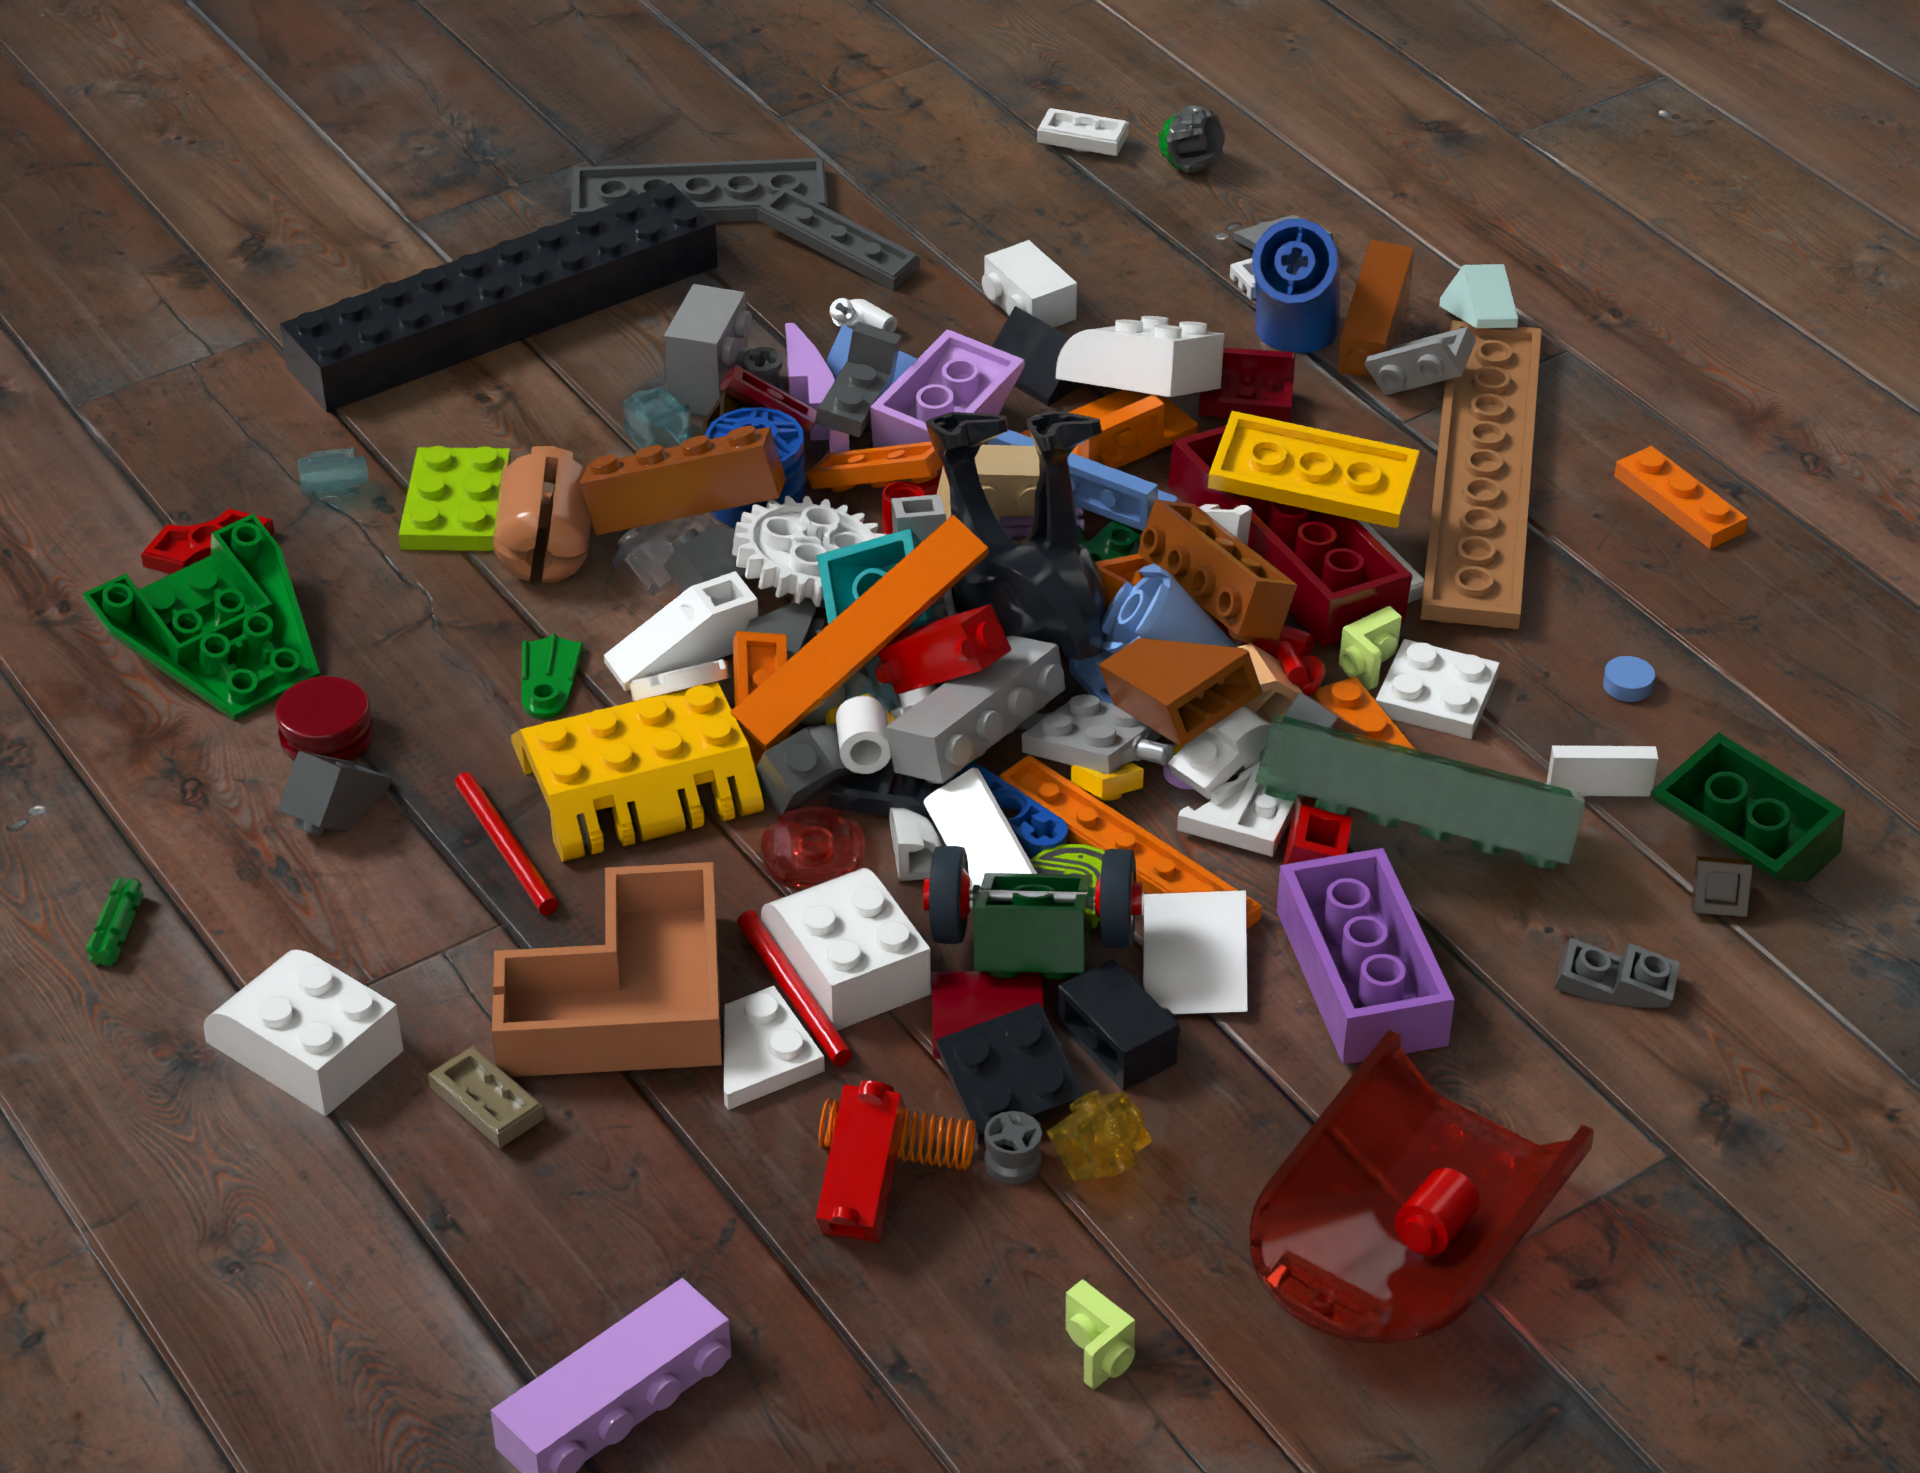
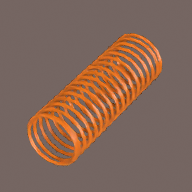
[819,1098,976,1172]

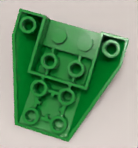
[83,513,320,721]

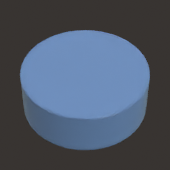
[1603,656,1655,702]

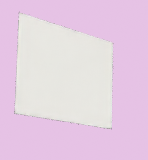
[1143,890,1248,1014]

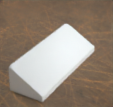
[924,767,1037,886]

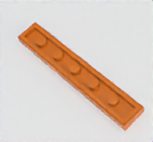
[730,515,988,751]
[998,754,1262,930]

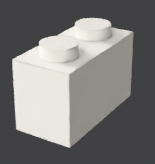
[982,240,1077,328]

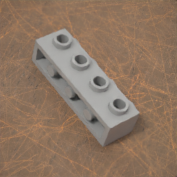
[886,636,1065,784]

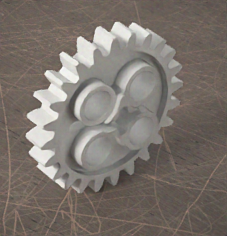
[732,496,887,607]

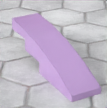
[785,323,850,453]

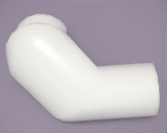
[830,298,897,332]

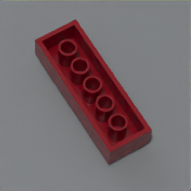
[1168,426,1413,647]

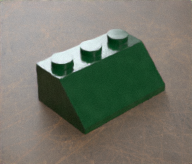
[1650,732,1845,882]

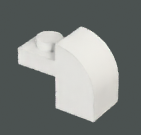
[1168,706,1276,799]

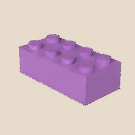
[1276,848,1455,1065]

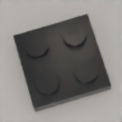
[936,1002,1083,1144]

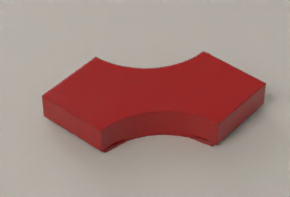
[141,508,275,574]

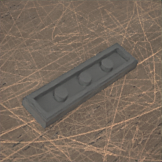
[757,186,920,291]

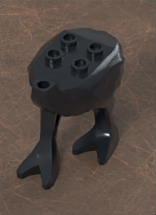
[925,411,1110,661]

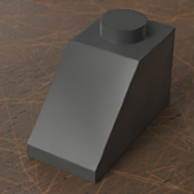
[663,524,750,592]
[755,723,855,817]
[277,751,393,836]

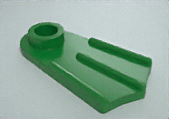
[521,633,584,719]

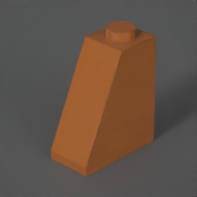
[1338,239,1415,379]
[1098,638,1263,747]

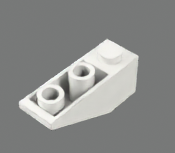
[604,571,758,691]

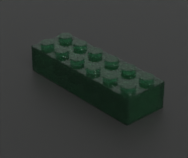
[1255,713,1586,869]

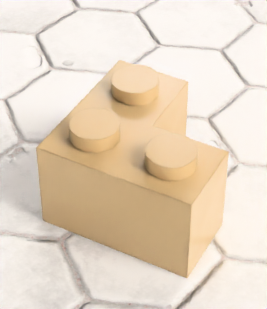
[936,445,1040,522]

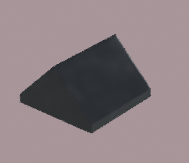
[992,306,1085,406]

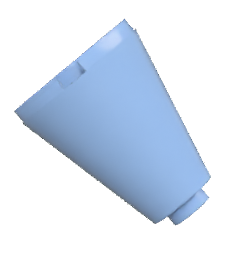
[1101,563,1237,655]

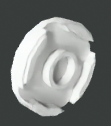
[629,659,731,701]

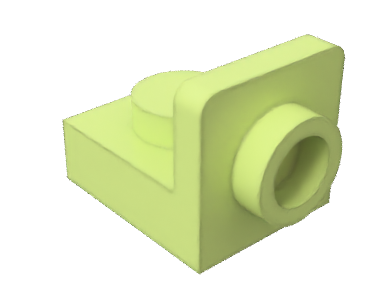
[1339,606,1402,690]
[1066,1279,1135,1390]

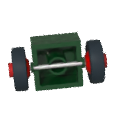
[923,846,1144,979]

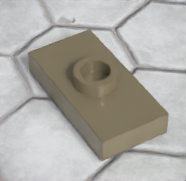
[428,1045,544,1149]

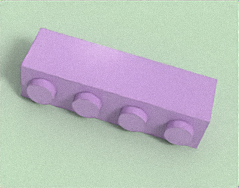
[490,1278,732,1473]

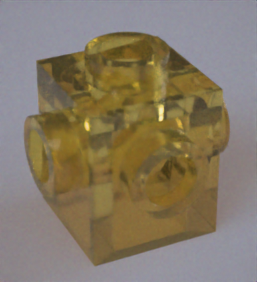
[1047,1090,1152,1181]

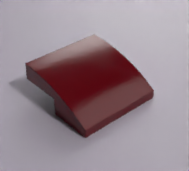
[720,365,817,436]
[932,971,1043,1059]

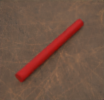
[454,772,559,915]
[737,910,853,1066]

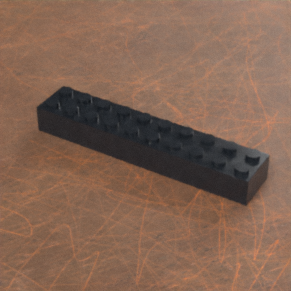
[280,183,718,412]

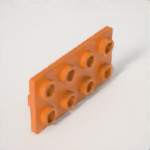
[1020,389,1198,469]

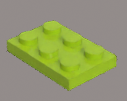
[398,446,512,551]

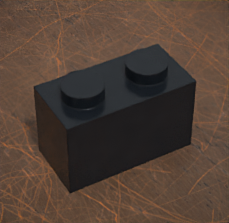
[1058,959,1180,1091]

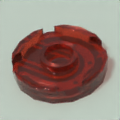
[761,806,866,891]

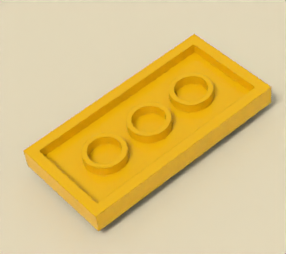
[1208,411,1420,529]

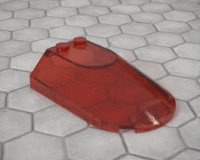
[1250,1029,1594,1344]

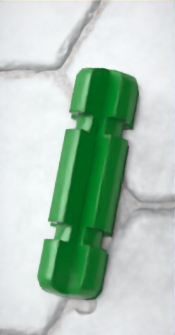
[86,877,144,967]

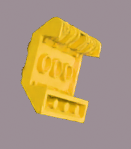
[511,681,764,862]

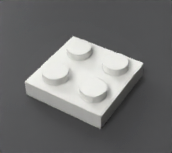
[1375,639,1500,739]

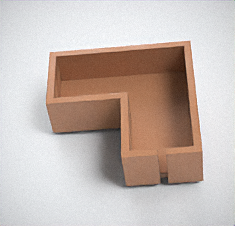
[492,862,722,1077]

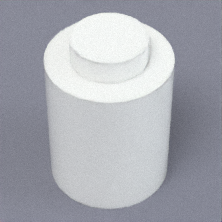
[836,696,891,774]

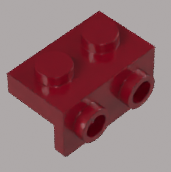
[1198,347,1296,422]

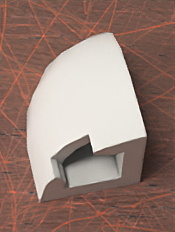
[890,808,945,882]

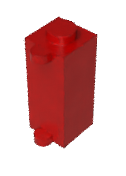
[876,604,1012,695]
[816,1080,906,1243]

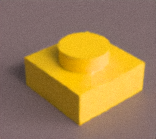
[1071,762,1144,801]

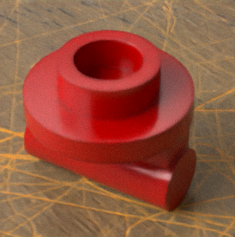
[1275,641,1326,696]

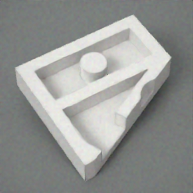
[724,986,825,1110]

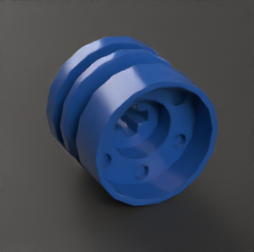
[705,407,806,528]

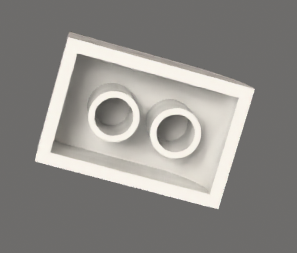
[1056,316,1224,397]
[761,868,931,1030]
[204,950,404,1117]

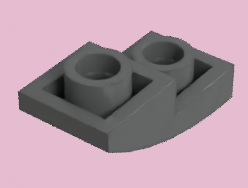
[1554,937,1680,1008]

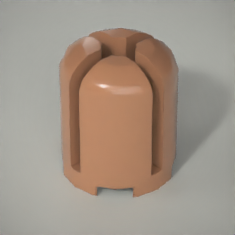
[493,446,591,584]

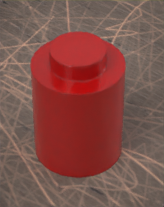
[1395,1168,1480,1256]

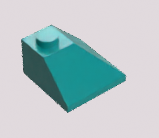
[817,528,934,630]

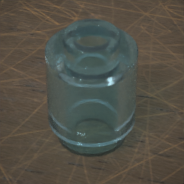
[298,447,369,499]

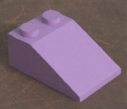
[870,329,1025,448]

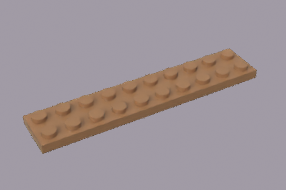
[1420,320,1542,629]

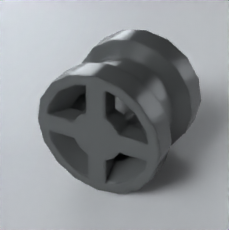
[984,1111,1042,1185]

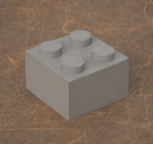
[664,284,753,416]

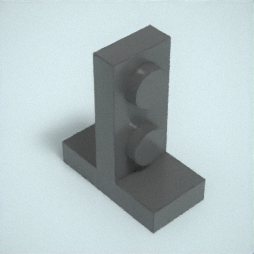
[815,322,902,437]

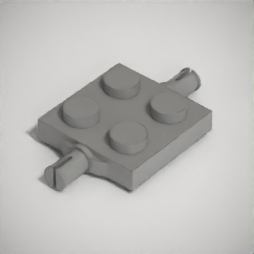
[1017,694,1173,774]

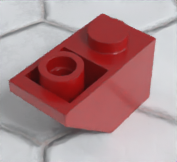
[1283,796,1353,865]

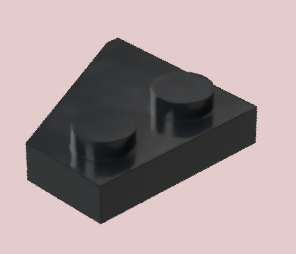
[828,758,938,818]

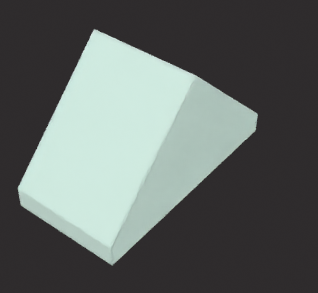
[1439,264,1518,328]

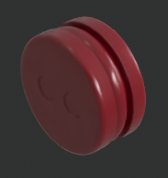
[275,676,374,761]

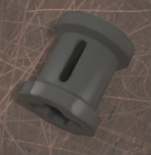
[742,347,784,391]

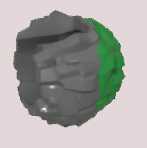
[1158,105,1225,174]

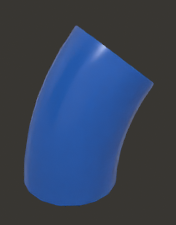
[1252,218,1340,353]

